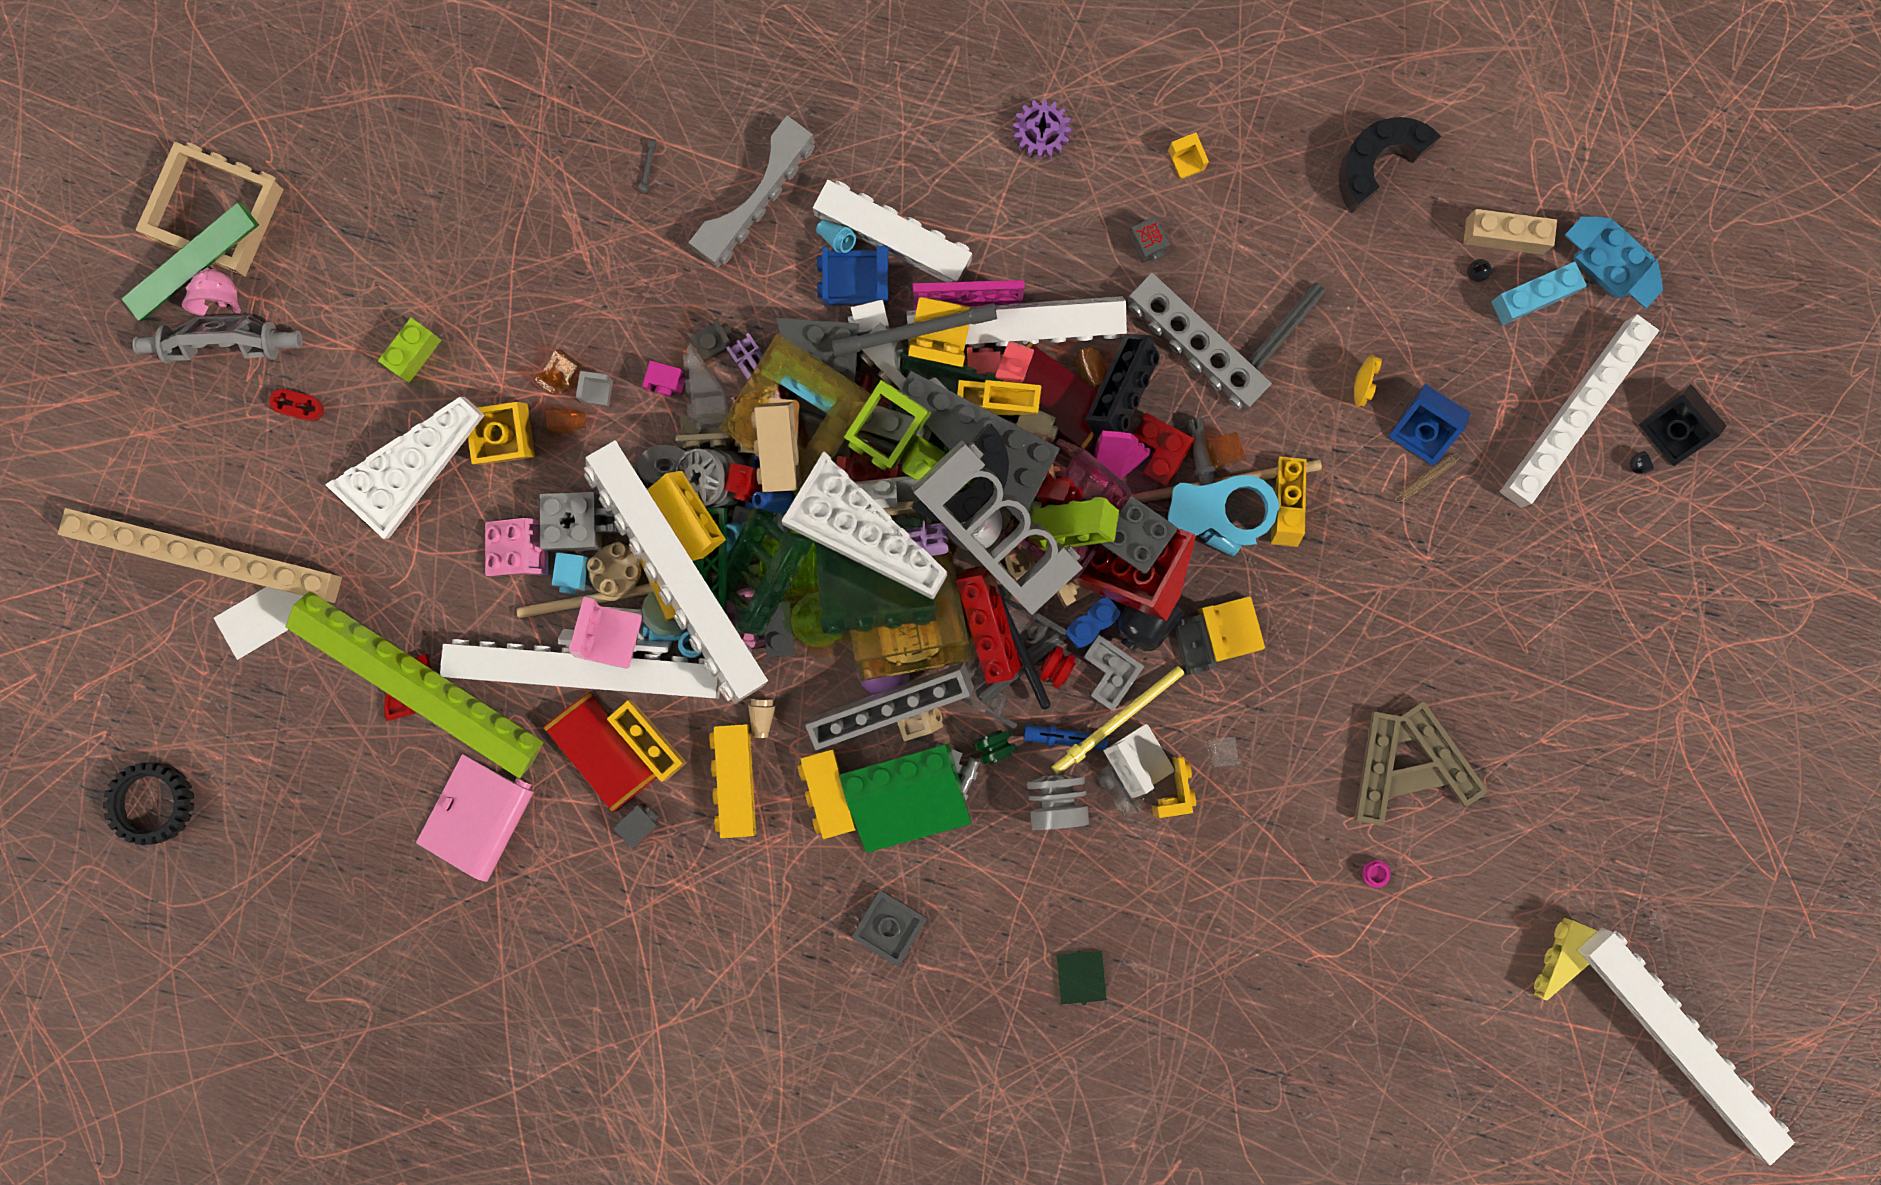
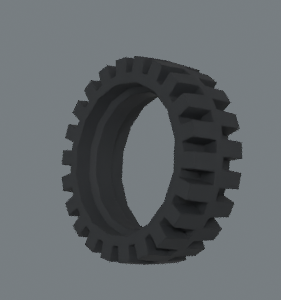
[103,762,194,845]

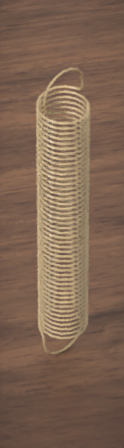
[1395,454,1461,502]

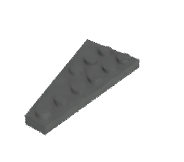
[776,318,859,465]

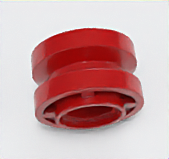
[1039,645,1077,690]

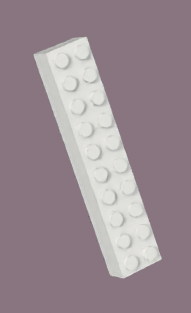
[584,441,768,704]

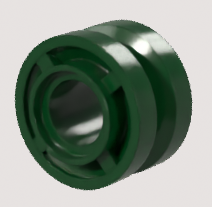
[973,729,1017,765]

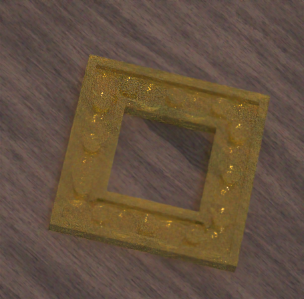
[719,333,871,484]

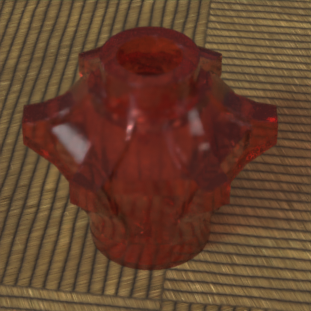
[849,442,891,481]

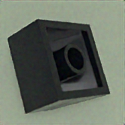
[1639,384,1727,466]

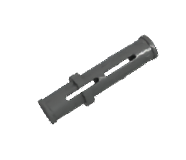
[1186,418,1216,486]

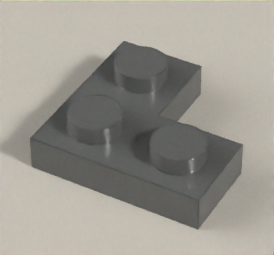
[734,600,795,658]

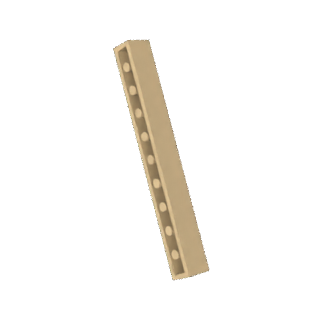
[58,508,342,603]

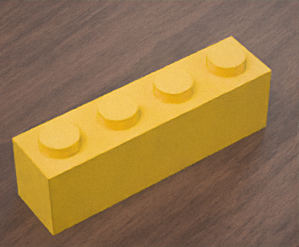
[709,724,756,838]

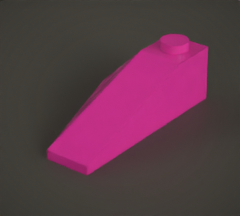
[1090,431,1150,487]

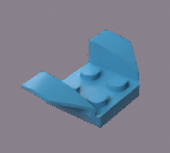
[1565,216,1663,309]

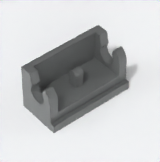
[1173,614,1217,676]

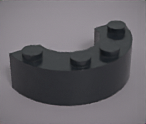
[1339,117,1441,213]
[910,423,1009,523]

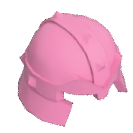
[182,267,241,316]

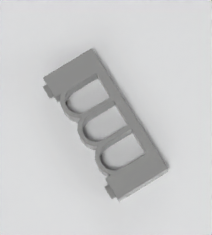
[911,440,1083,615]

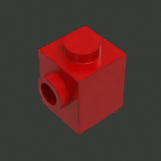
[724,463,763,502]

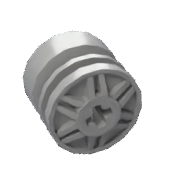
[675,449,747,507]
[1027,774,1089,830]

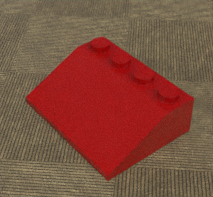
[1072,504,1196,621]

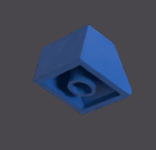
[1388,384,1471,466]

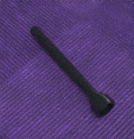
[998,584,1051,709]

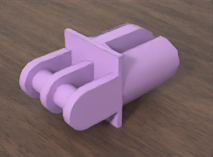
[726,333,769,389]
[905,521,948,556]

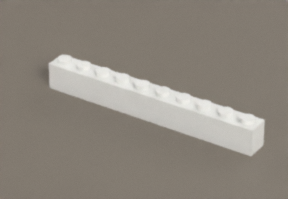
[440,639,721,699]
[1578,928,1795,1165]

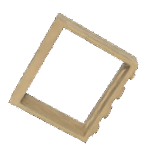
[135,142,284,277]

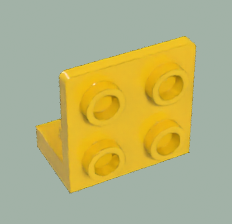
[908,296,972,367]
[1197,597,1265,662]
[1151,756,1196,818]

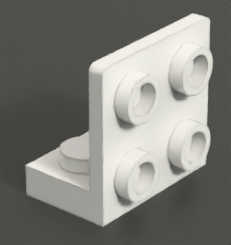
[1103,724,1174,798]

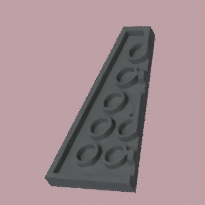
[900,371,1060,522]

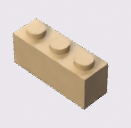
[1463,209,1557,255]
[751,402,801,492]

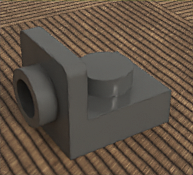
[690,318,733,362]

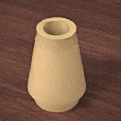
[748,697,776,738]

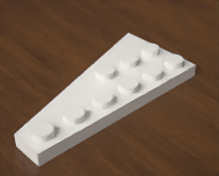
[325,397,484,539]
[782,451,947,599]

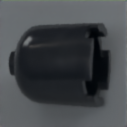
[1116,605,1185,652]

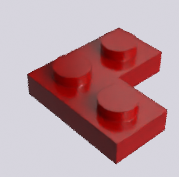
[1134,413,1195,487]

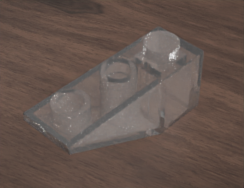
[683,343,729,429]

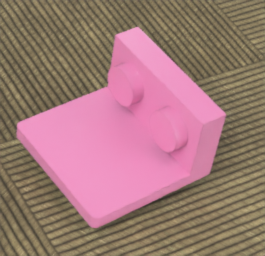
[485,518,548,576]
[569,597,642,669]

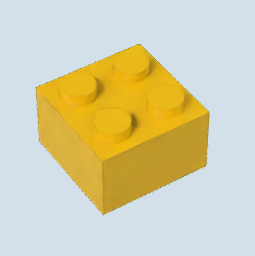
[468,402,535,465]

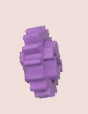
[1013,99,1071,160]

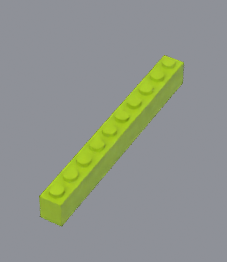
[285,591,544,779]

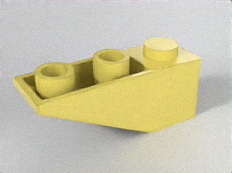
[1534,918,1597,1001]

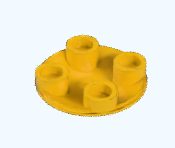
[1354,354,1382,407]

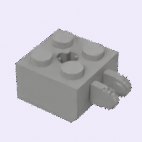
[540,492,619,552]

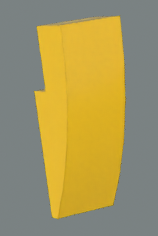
[957,380,1042,415]

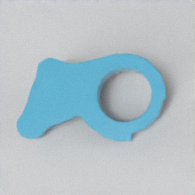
[1167,475,1280,545]

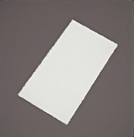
[214,587,303,660]

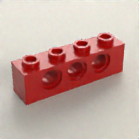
[956,566,1021,684]

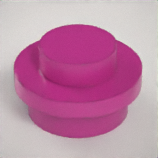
[1362,860,1391,888]

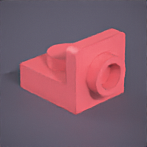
[995,341,1034,383]

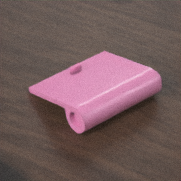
[416,754,534,882]

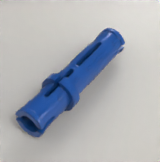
[1023,724,1108,751]

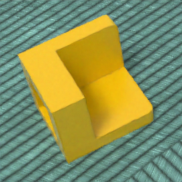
[1168,132,1209,179]

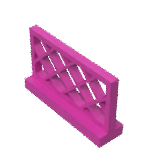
[913,280,1025,310]

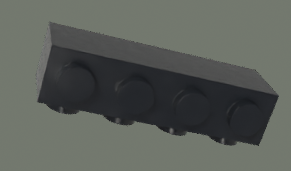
[1085,334,1160,440]

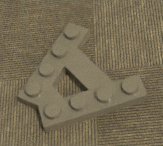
[1354,701,1489,826]

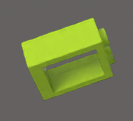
[844,380,932,470]

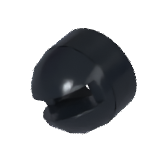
[1467,259,1491,282]
[1630,451,1654,474]

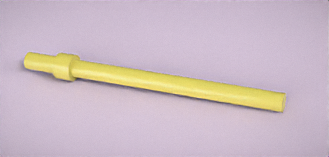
[1051,666,1184,775]

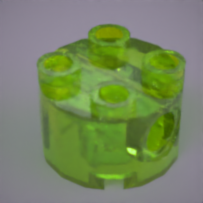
[791,592,848,649]

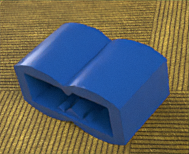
[1064,597,1120,649]

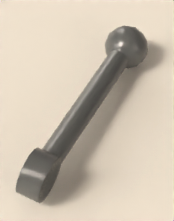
[638,138,656,194]

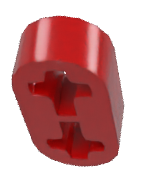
[269,389,324,422]

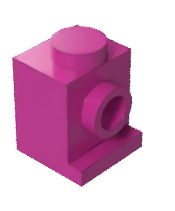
[642,361,687,397]

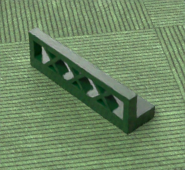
[692,506,727,615]

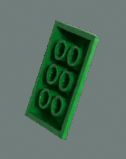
[839,743,972,853]

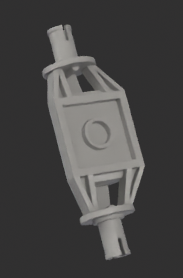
[133,314,303,364]

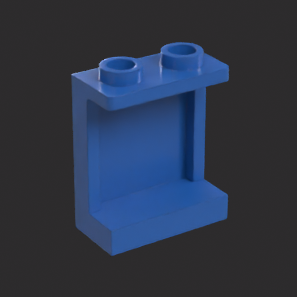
[817,246,889,306]

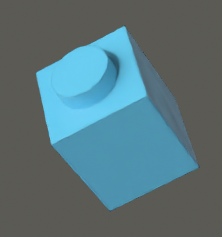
[552,552,589,595]

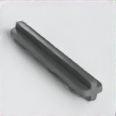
[1248,283,1326,370]
[975,627,1066,704]

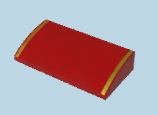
[543,692,657,812]

